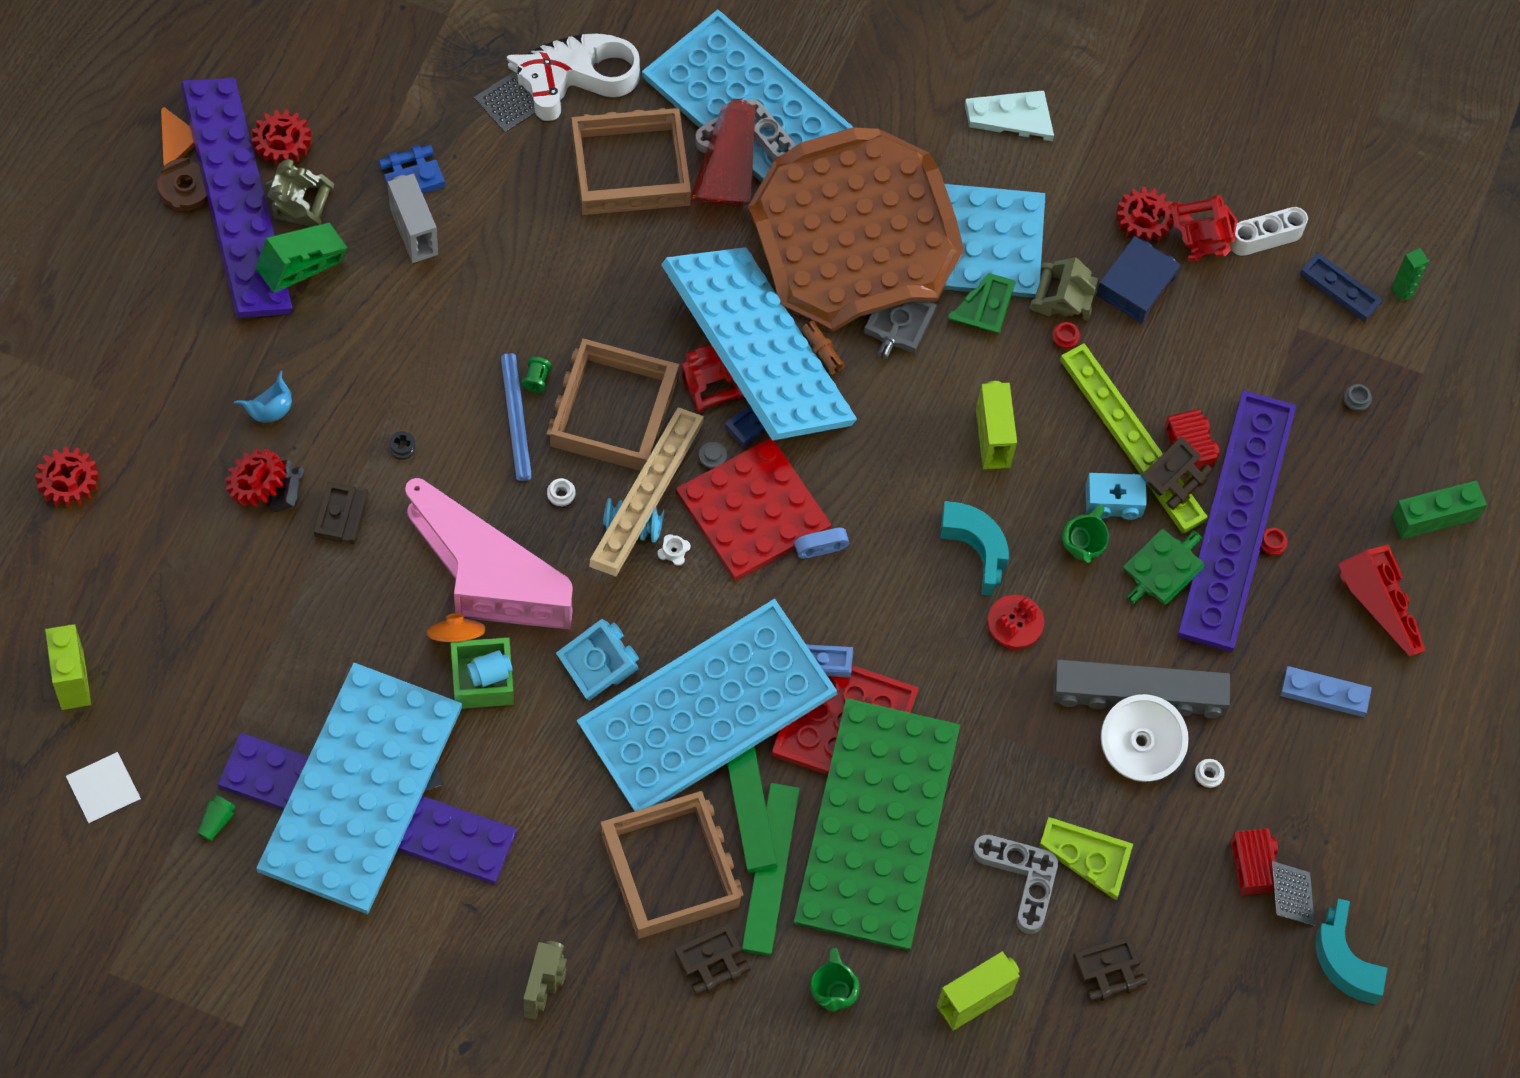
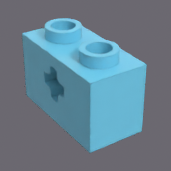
[1085,473,1146,520]

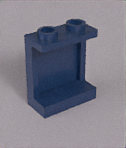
[1096,236,1181,324]

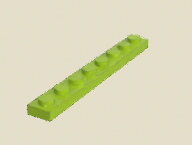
[1060,343,1208,534]

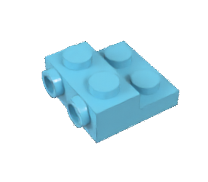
[556,619,639,701]

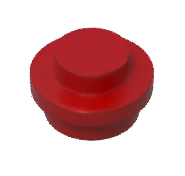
[1052,322,1080,349]
[1260,528,1288,556]

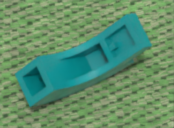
[940,501,1009,596]
[1315,899,1387,1005]

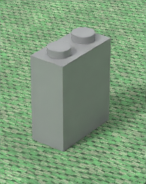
[388,173,438,263]

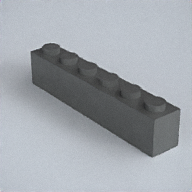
[1053,659,1230,718]

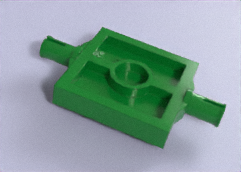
[1123,529,1204,606]

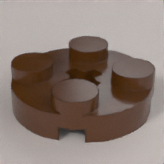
[157,158,208,212]

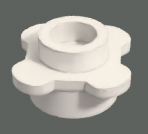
[658,535,690,566]

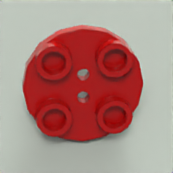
[986,595,1045,651]

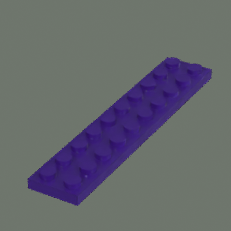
[181,78,293,318]
[1177,390,1297,653]
[218,733,517,885]

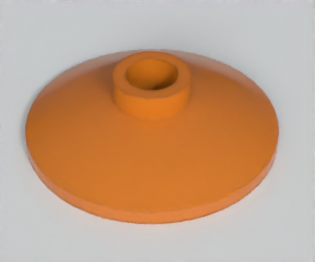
[427,613,485,642]

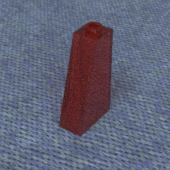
[691,99,756,206]

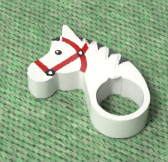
[507,34,640,121]

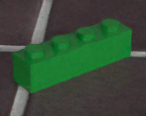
[1391,248,1429,301]

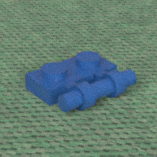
[378,145,445,194]

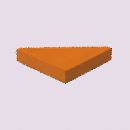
[161,107,195,166]

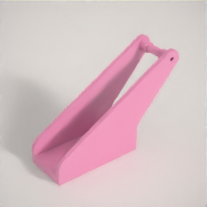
[405,478,573,630]

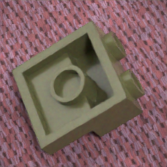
[523,941,567,1020]

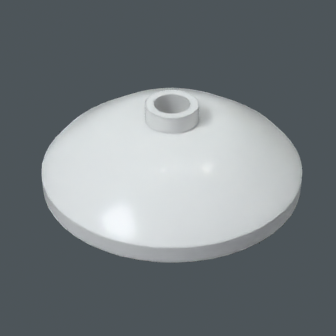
[1101,694,1188,782]

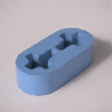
[794,528,850,559]

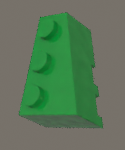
[256,222,348,293]

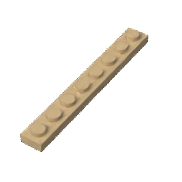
[589,407,704,576]

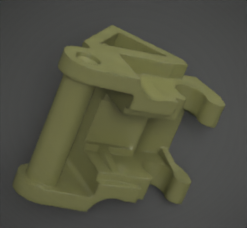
[266,159,334,227]
[1029,257,1099,320]

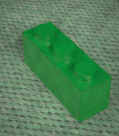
[1392,480,1487,539]

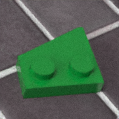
[948,273,1016,335]

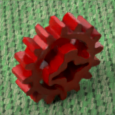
[252,109,311,166]
[1116,187,1174,242]
[35,446,99,508]
[225,448,286,507]

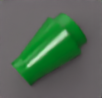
[196,795,236,841]

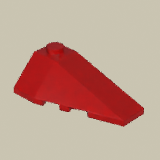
[1338,544,1425,657]

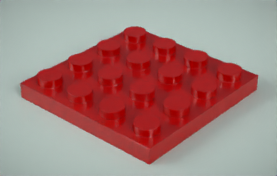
[676,438,832,582]
[771,665,919,775]

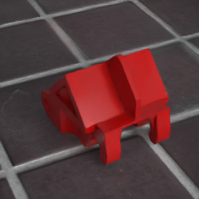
[1172,195,1238,262]
[681,344,745,414]

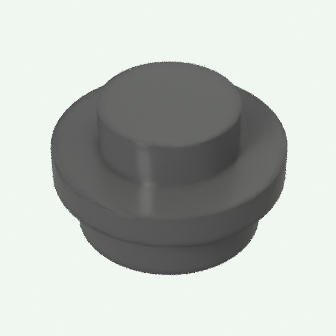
[1344,384,1372,411]
[699,442,727,469]

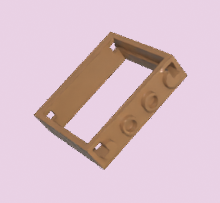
[571,108,691,215]
[547,338,679,471]
[600,791,744,939]

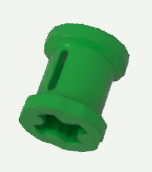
[521,357,552,393]

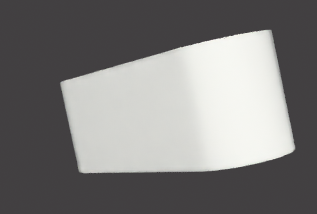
[1229,207,1308,256]

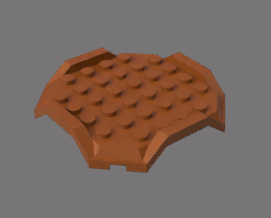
[748,127,964,333]

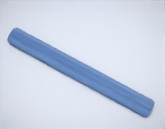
[501,353,531,481]

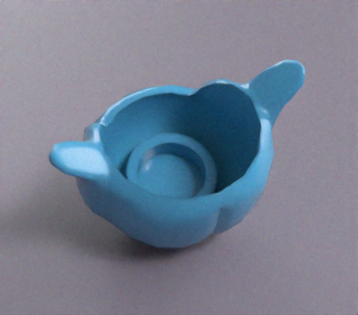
[234,370,292,423]

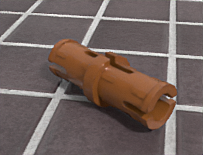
[800,321,845,375]

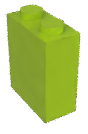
[976,381,1017,469]
[45,624,91,710]
[937,951,1020,1031]

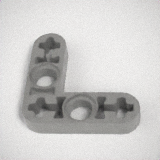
[695,99,795,161]
[973,835,1058,934]

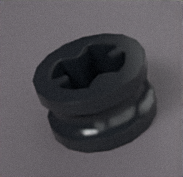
[390,431,415,460]

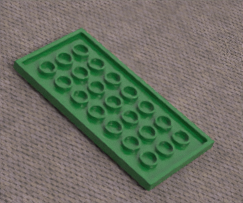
[794,698,960,951]

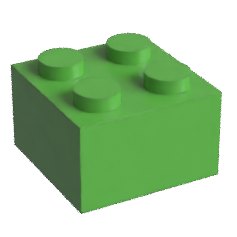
[451,638,514,709]

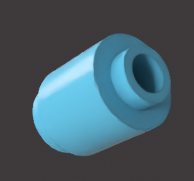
[467,650,513,687]

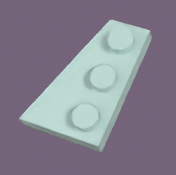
[965,91,1054,141]

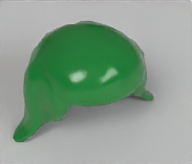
[1061,505,1109,563]
[810,947,860,1012]

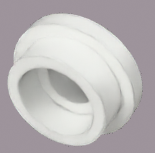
[547,478,575,506]
[1195,759,1224,788]

